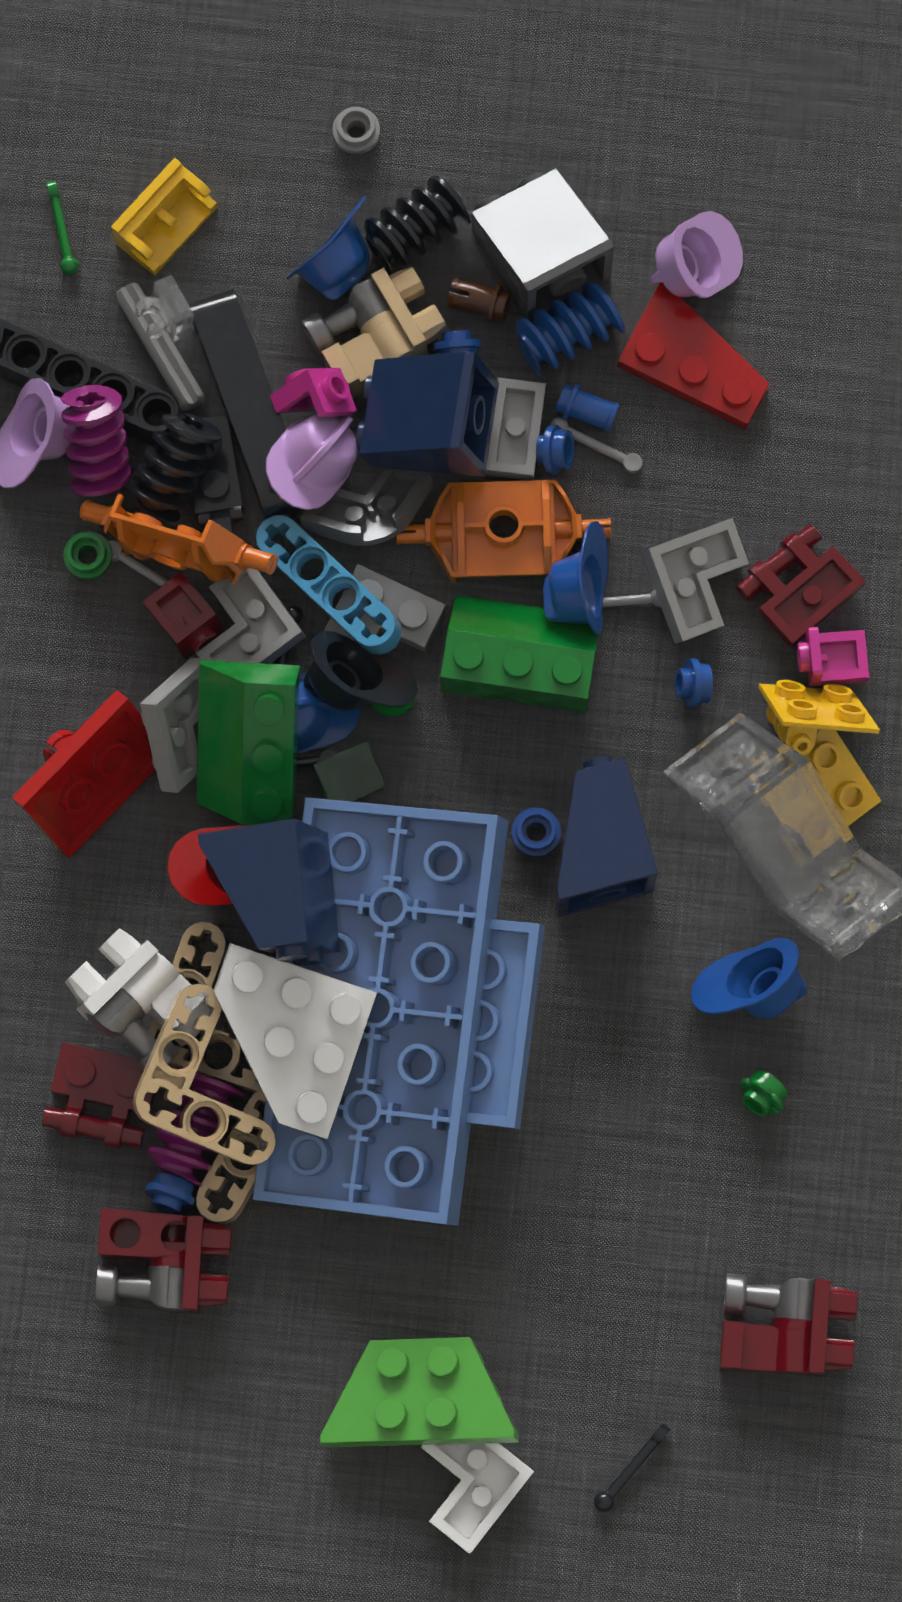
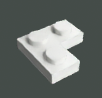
[421,1443,534,1554]

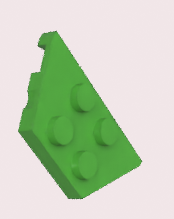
[320,1337,519,1447]

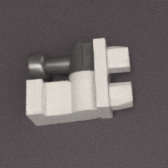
[65,928,222,1071]

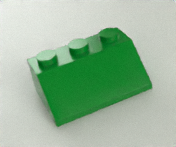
[440,595,598,713]
[197,660,300,825]

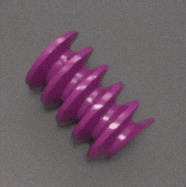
[60,385,131,496]
[147,1074,244,1187]

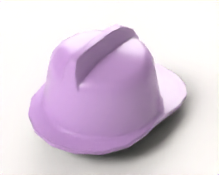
[650,211,743,298]
[0,378,72,488]
[266,414,358,510]

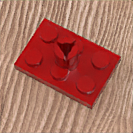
[11,690,155,858]

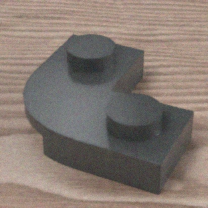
[300,468,434,546]

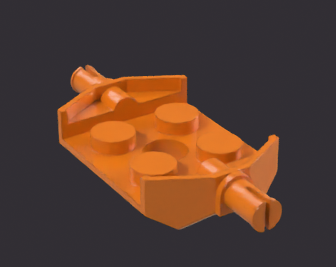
[396,480,611,583]
[80,494,278,585]

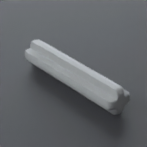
[116,282,205,411]

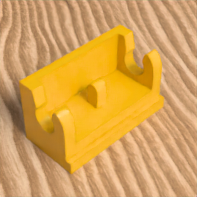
[111,158,218,276]

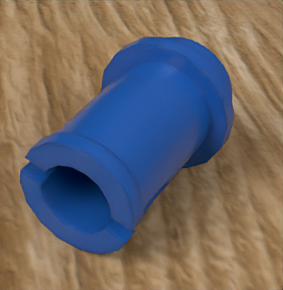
[555,383,620,433]

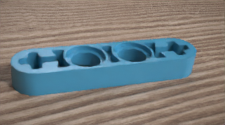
[256,515,402,655]

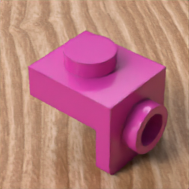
[269,368,356,417]
[797,627,870,687]

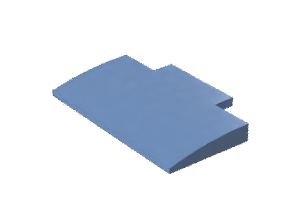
[253,797,545,1226]

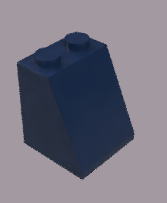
[356,352,499,477]
[555,755,658,918]
[198,819,340,966]

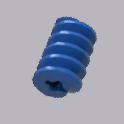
[516,281,625,377]

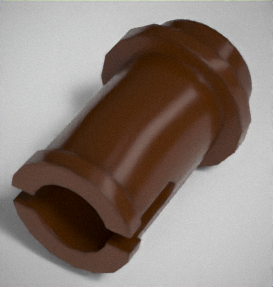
[447,277,511,323]

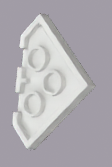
[213,943,377,1139]

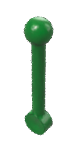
[47,180,79,275]

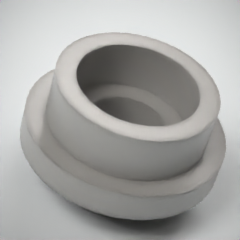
[332,107,380,154]

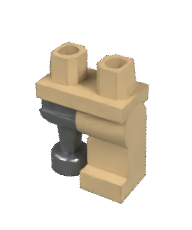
[301,267,447,398]

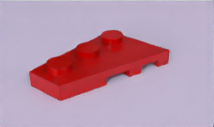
[617,282,769,430]

